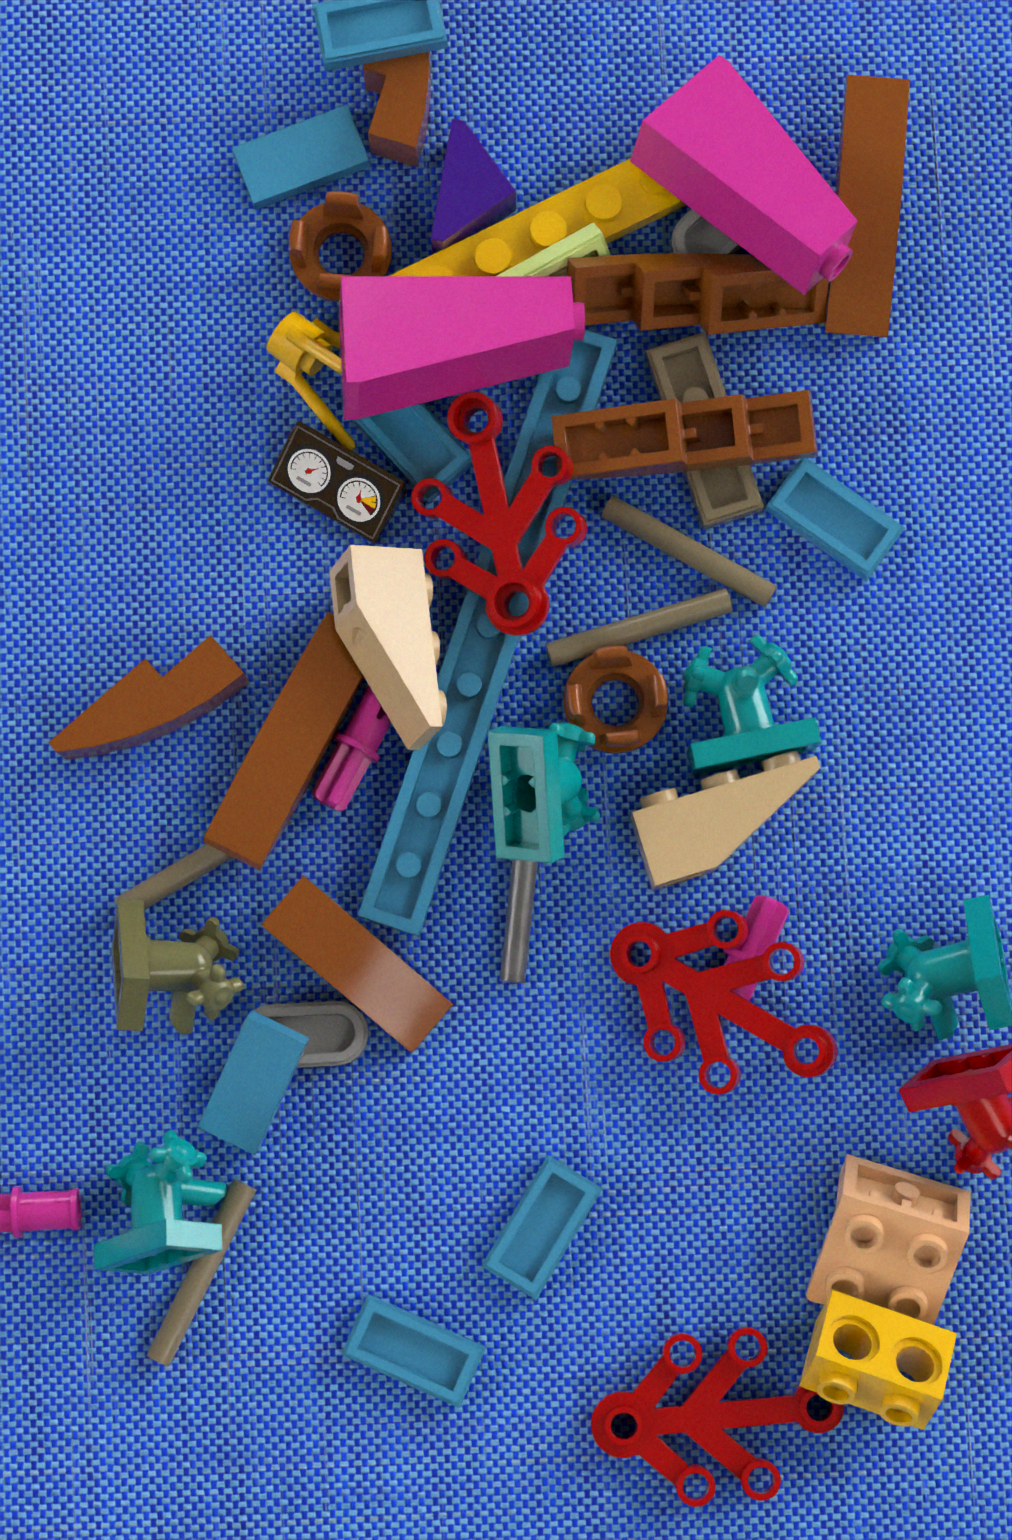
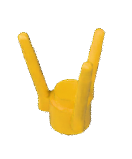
[266,311,355,451]

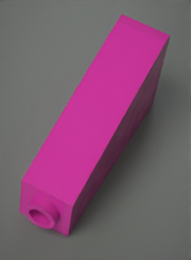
[630,55,858,295]
[339,276,585,420]

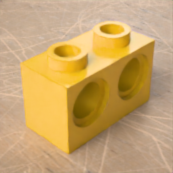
[799,1289,957,1430]

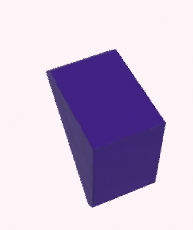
[431,119,516,254]

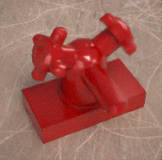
[898,1044,1012,1180]

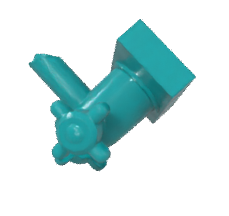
[683,635,822,776]
[488,723,600,863]
[878,894,1012,1040]
[94,1130,227,1275]

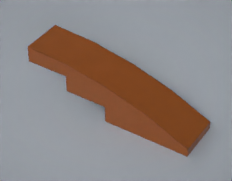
[824,74,910,337]
[567,253,829,335]
[551,390,818,480]
[203,611,364,871]

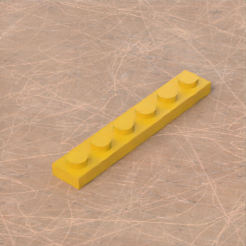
[339,158,686,305]

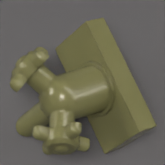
[111,899,244,1034]

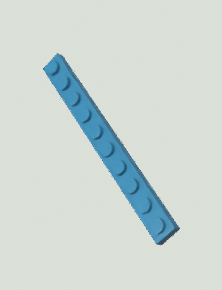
[358,330,618,937]

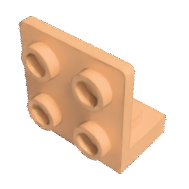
[806,1154,971,1325]

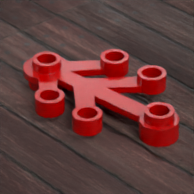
[411,392,587,636]
[610,910,838,1095]
[591,1326,844,1507]

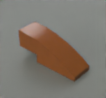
[363,52,431,167]
[48,635,250,760]
[261,875,453,1053]

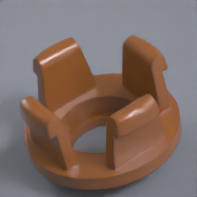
[289,191,392,302]
[563,645,668,754]

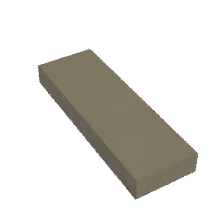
[645,332,764,530]

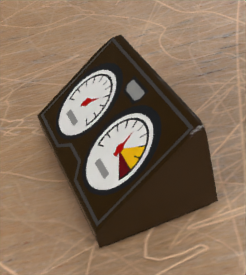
[267,421,407,545]

